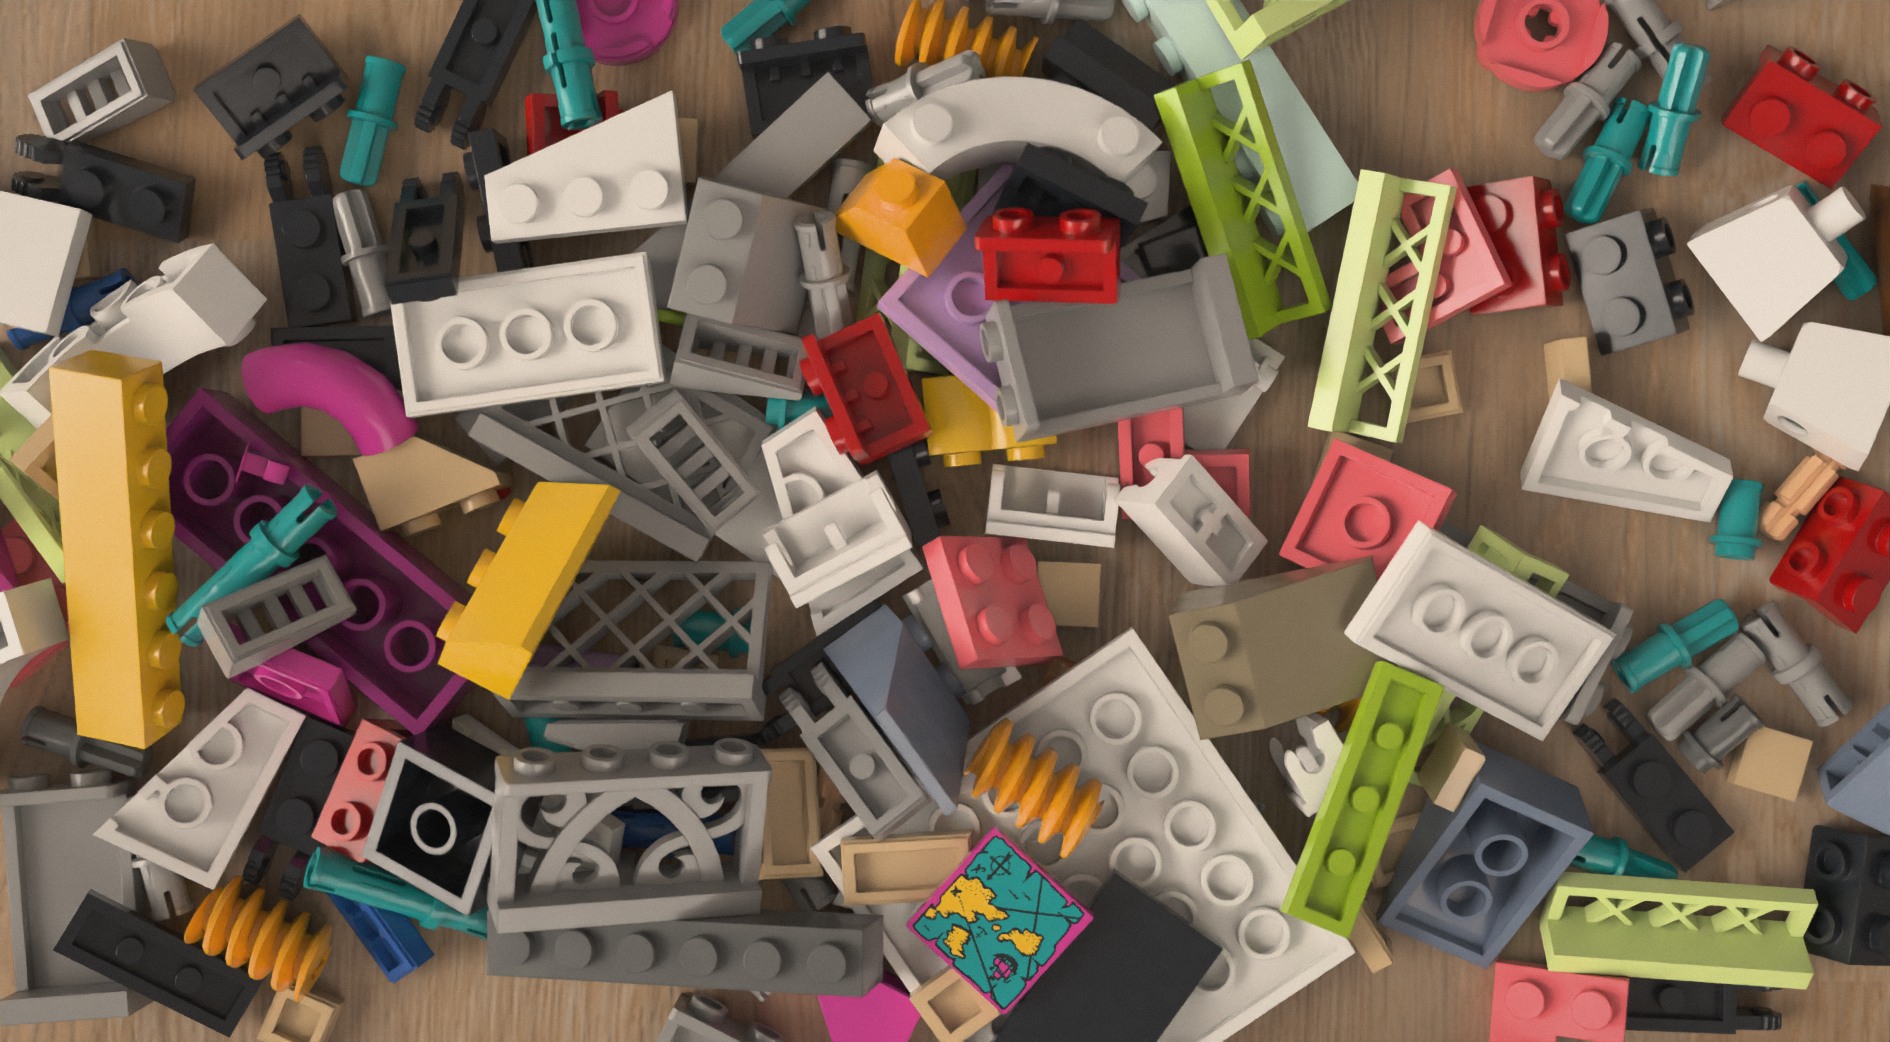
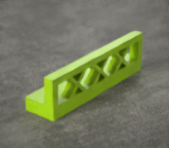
[1154,59,1332,340]
[1280,661,1445,939]

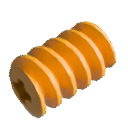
[895,0,1040,78]
[962,717,1105,859]
[184,875,333,1002]

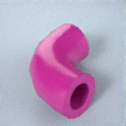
[241,342,419,456]

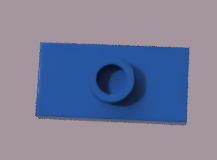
[326,892,435,984]

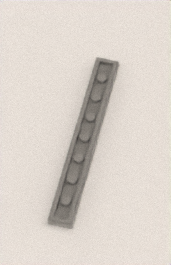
[455,72,873,466]

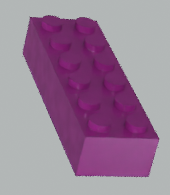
[166,388,476,735]

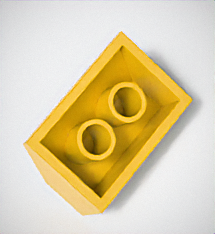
[436,482,621,700]

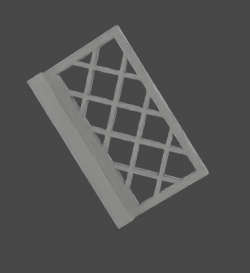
[468,367,774,562]
[494,560,773,721]

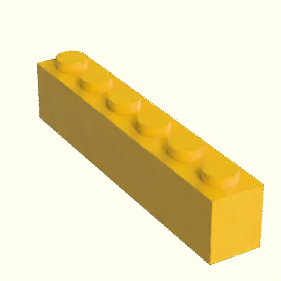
[49,349,185,749]

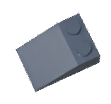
[823,604,971,817]
[1375,741,1594,969]

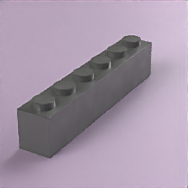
[487,909,883,997]

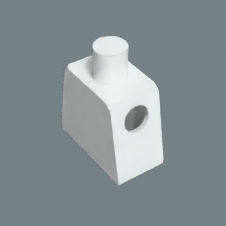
[1687,185,1866,342]
[1738,322,1890,471]

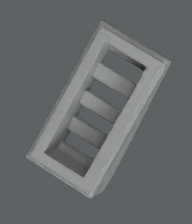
[28,38,176,143]
[669,313,808,401]
[626,389,762,535]
[198,554,357,678]
[544,718,691,750]

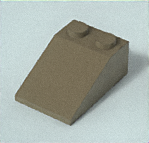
[1169,556,1398,740]

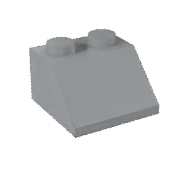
[667,176,827,334]

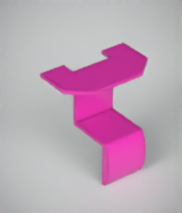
[235,440,290,485]

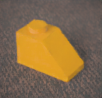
[834,158,967,278]

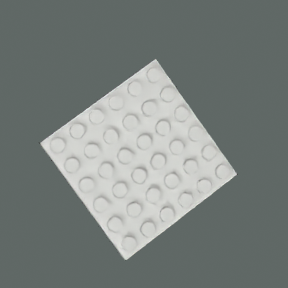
[811,627,1356,1042]

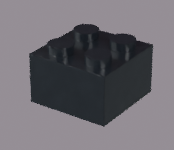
[362,724,544,916]

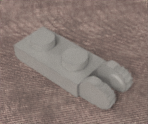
[779,662,932,842]

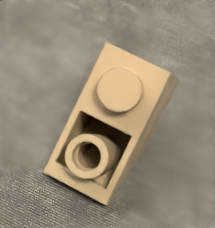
[353,436,515,538]

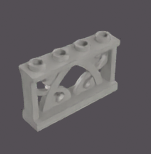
[486,738,772,934]

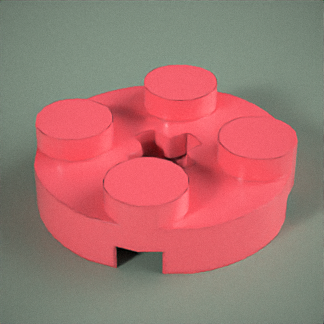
[1474,0,1609,92]

